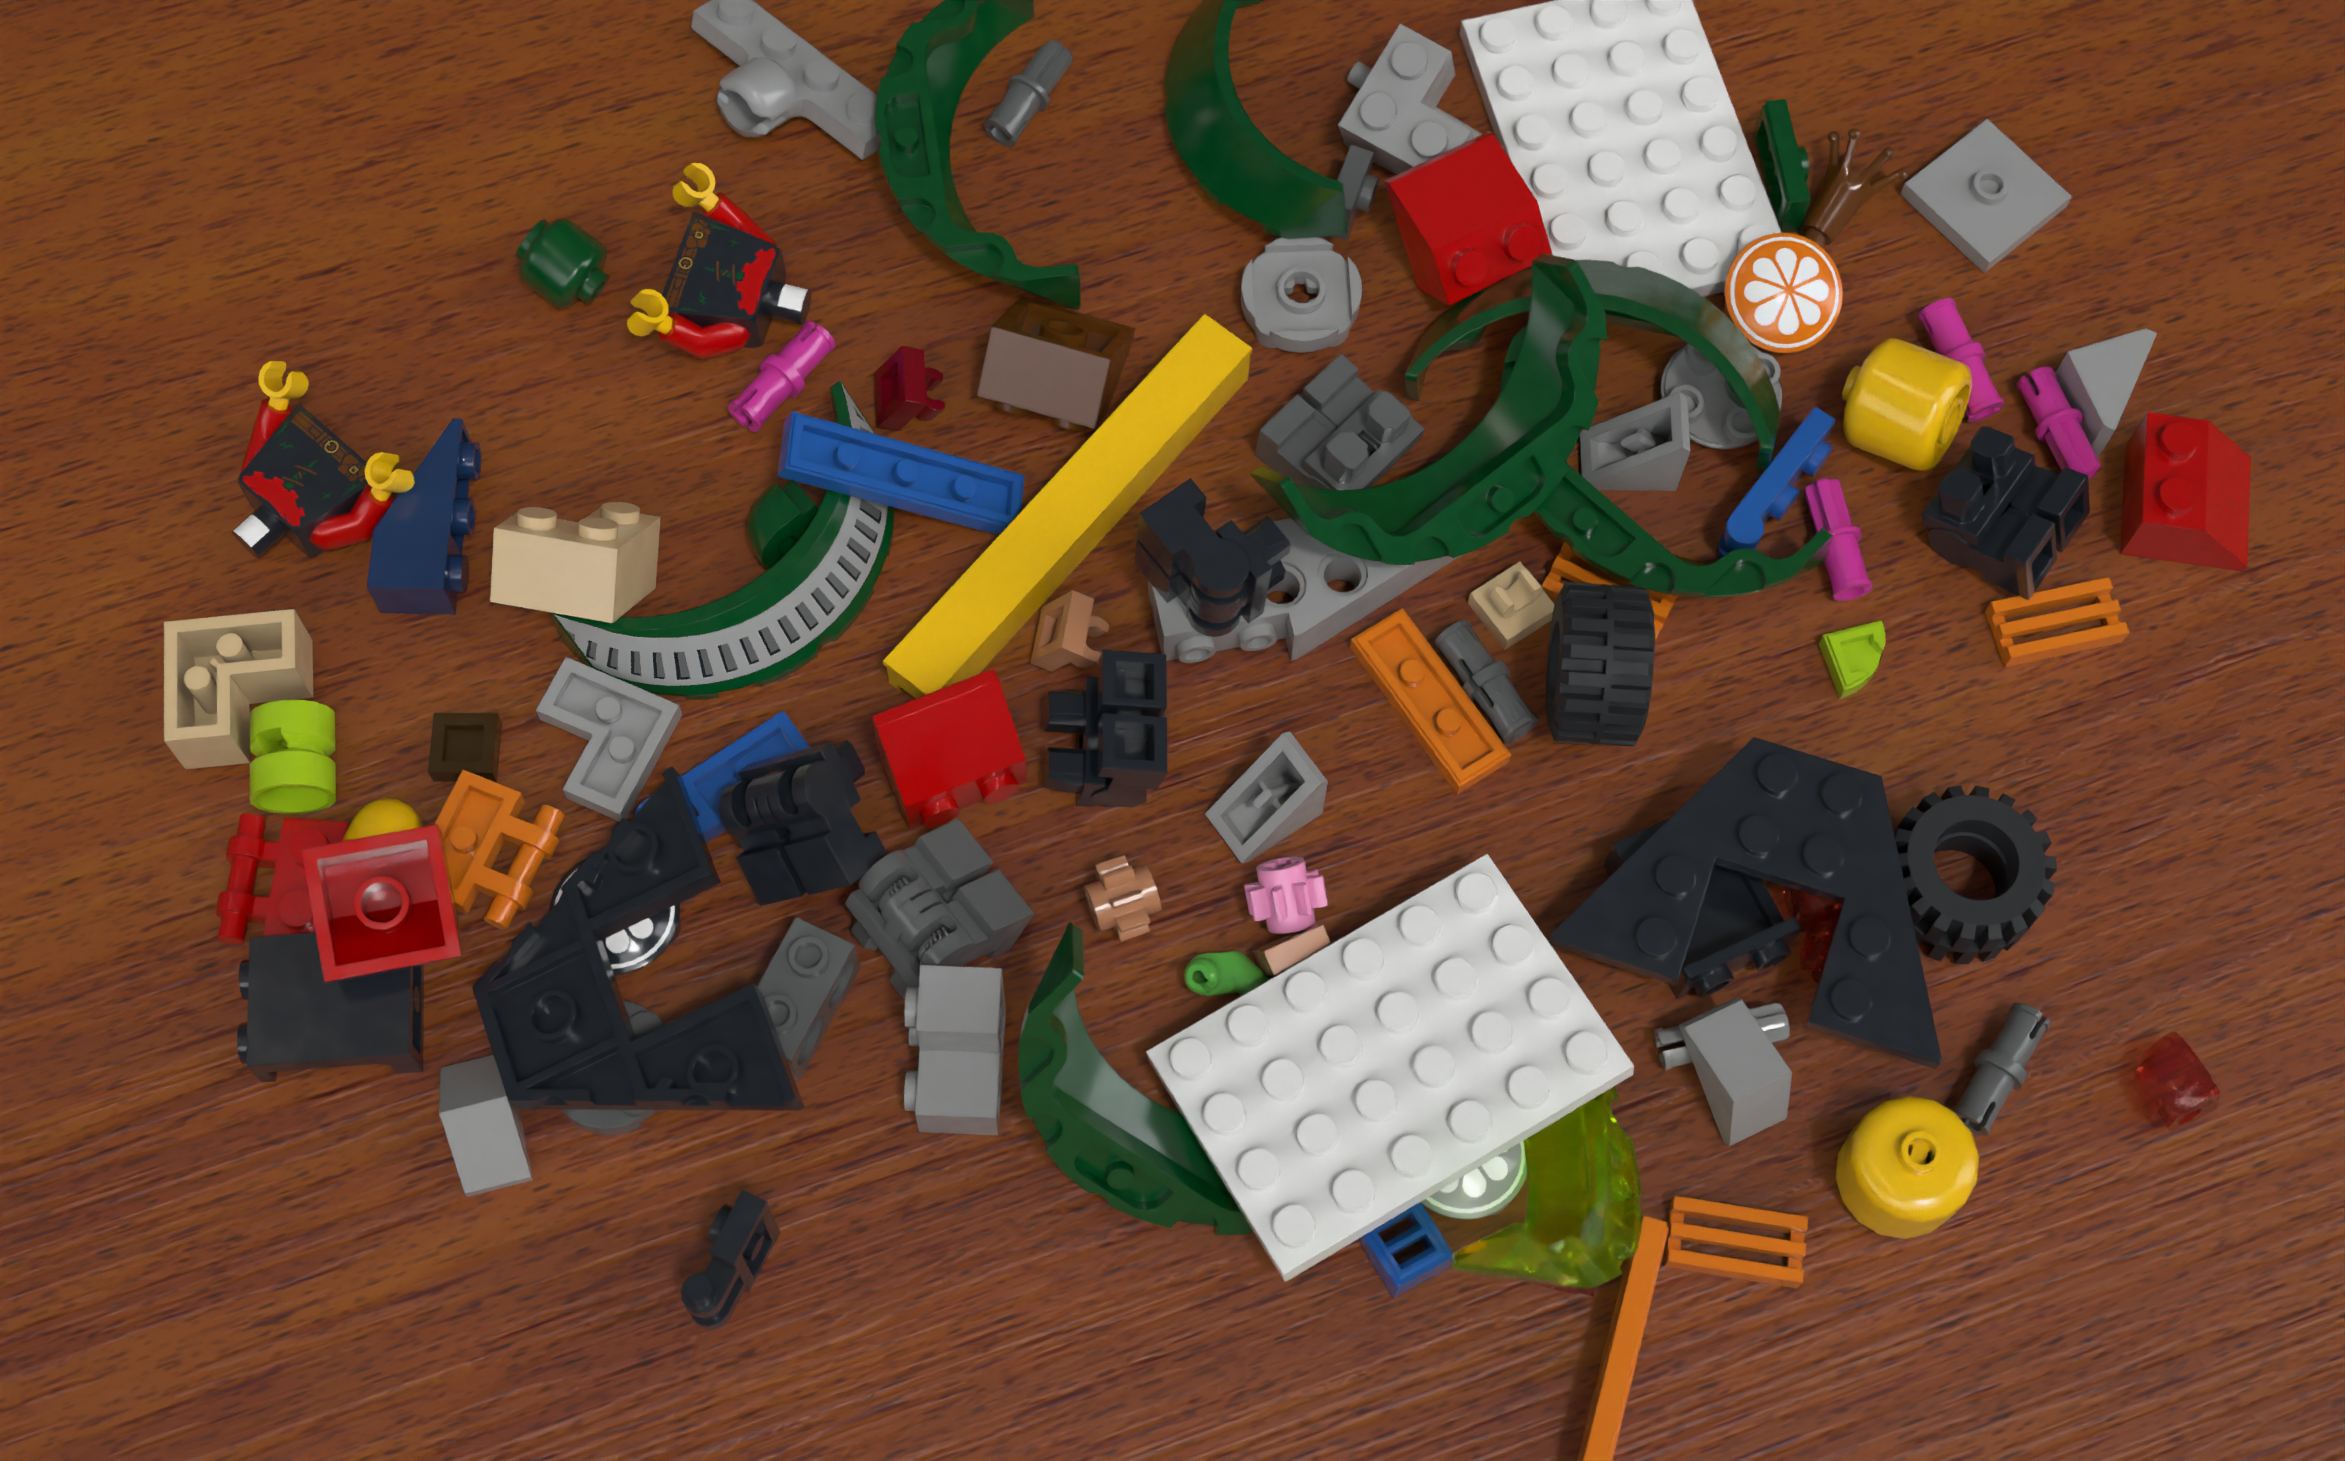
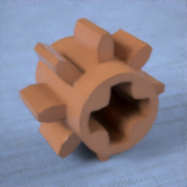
[1084,855,1162,942]

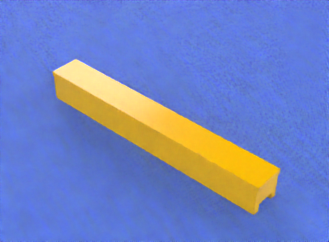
[883,314,1252,699]

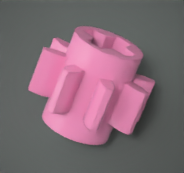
[1244,857,1328,934]

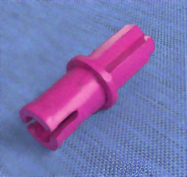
[2017,367,2100,480]
[1804,477,1872,601]

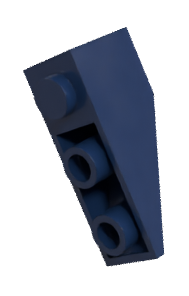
[367,418,481,615]

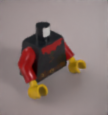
[627,163,812,359]
[232,361,415,559]

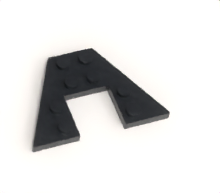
[1549,737,1942,1069]
[472,766,805,1111]

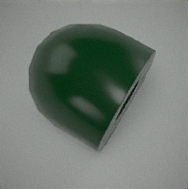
[746,480,819,569]

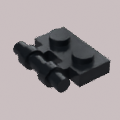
[681,1190,780,1330]

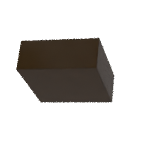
[428,713,502,782]

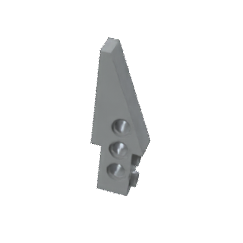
[1148,518,1462,663]

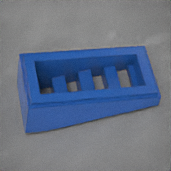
[1358,1202,1455,1299]

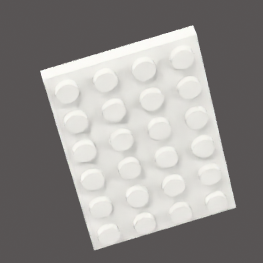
[1460,0,1781,297]
[1146,854,1634,1282]

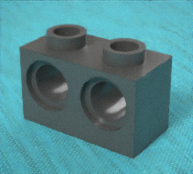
[757,917,861,1082]

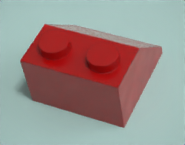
[1384,132,1553,305]
[2120,412,2251,572]
[872,669,1028,830]
[301,824,462,983]

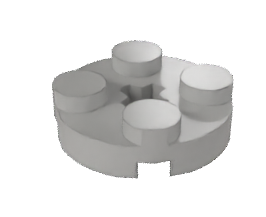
[1241,237,1362,352]

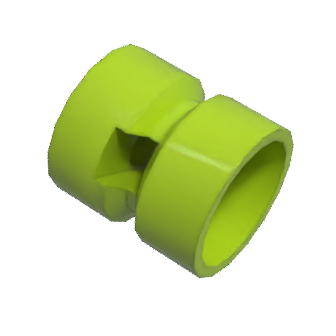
[250,700,336,814]

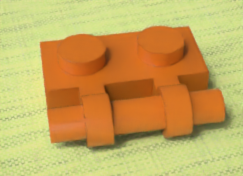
[434,770,565,930]

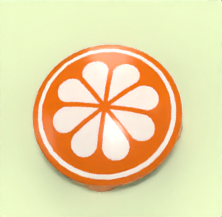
[1723,233,1843,353]

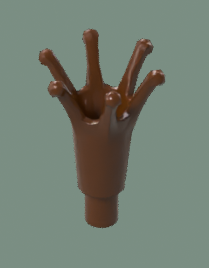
[1802,128,1907,248]

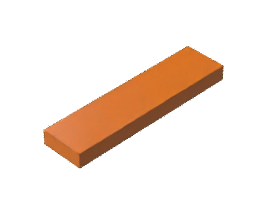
[1577,1216,1669,1461]

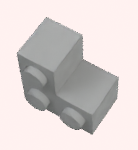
[1338,24,1473,175]
[904,965,1006,1135]

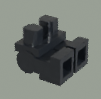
[1921,426,2090,600]
[1134,478,1291,637]
[1043,650,1167,807]
[719,740,887,906]

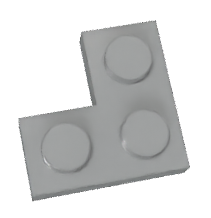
[536,657,683,822]

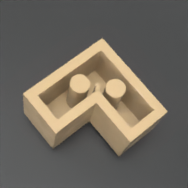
[490,502,661,623]
[164,609,314,769]

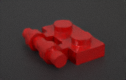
[215,813,350,945]

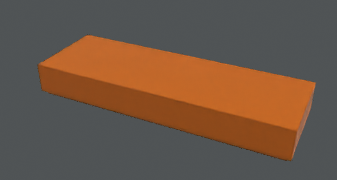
[1350,608,1511,795]

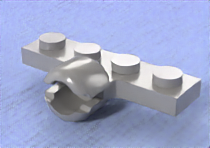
[691,0,881,160]

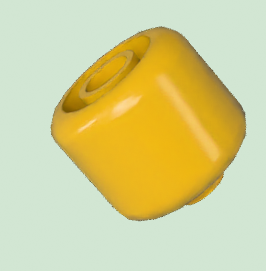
[1842,338,1972,471]
[1836,1096,1979,1239]

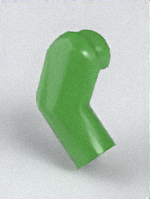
[1184,951,1270,996]

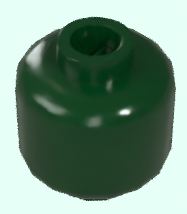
[515,218,609,309]

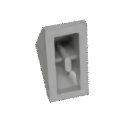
[2055,328,2157,458]
[1580,392,1691,491]
[1205,732,1328,863]
[1679,997,1792,1146]
[439,1055,533,1197]

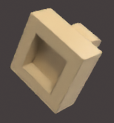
[1468,562,1555,650]

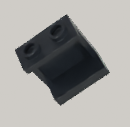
[1604,818,1802,999]
[237,933,424,1082]

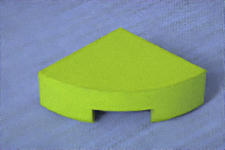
[1819,620,1886,699]

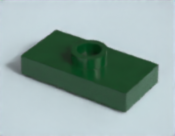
[1753,99,1811,233]

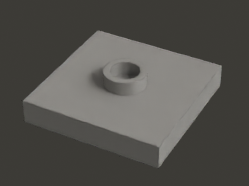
[1900,119,2072,273]

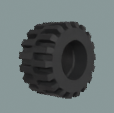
[1546,582,1655,747]
[1894,785,2057,964]

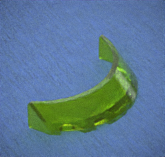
[1452,1087,1642,1288]

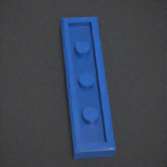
[777,411,1025,535]

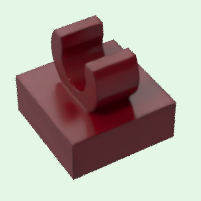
[874,346,945,431]

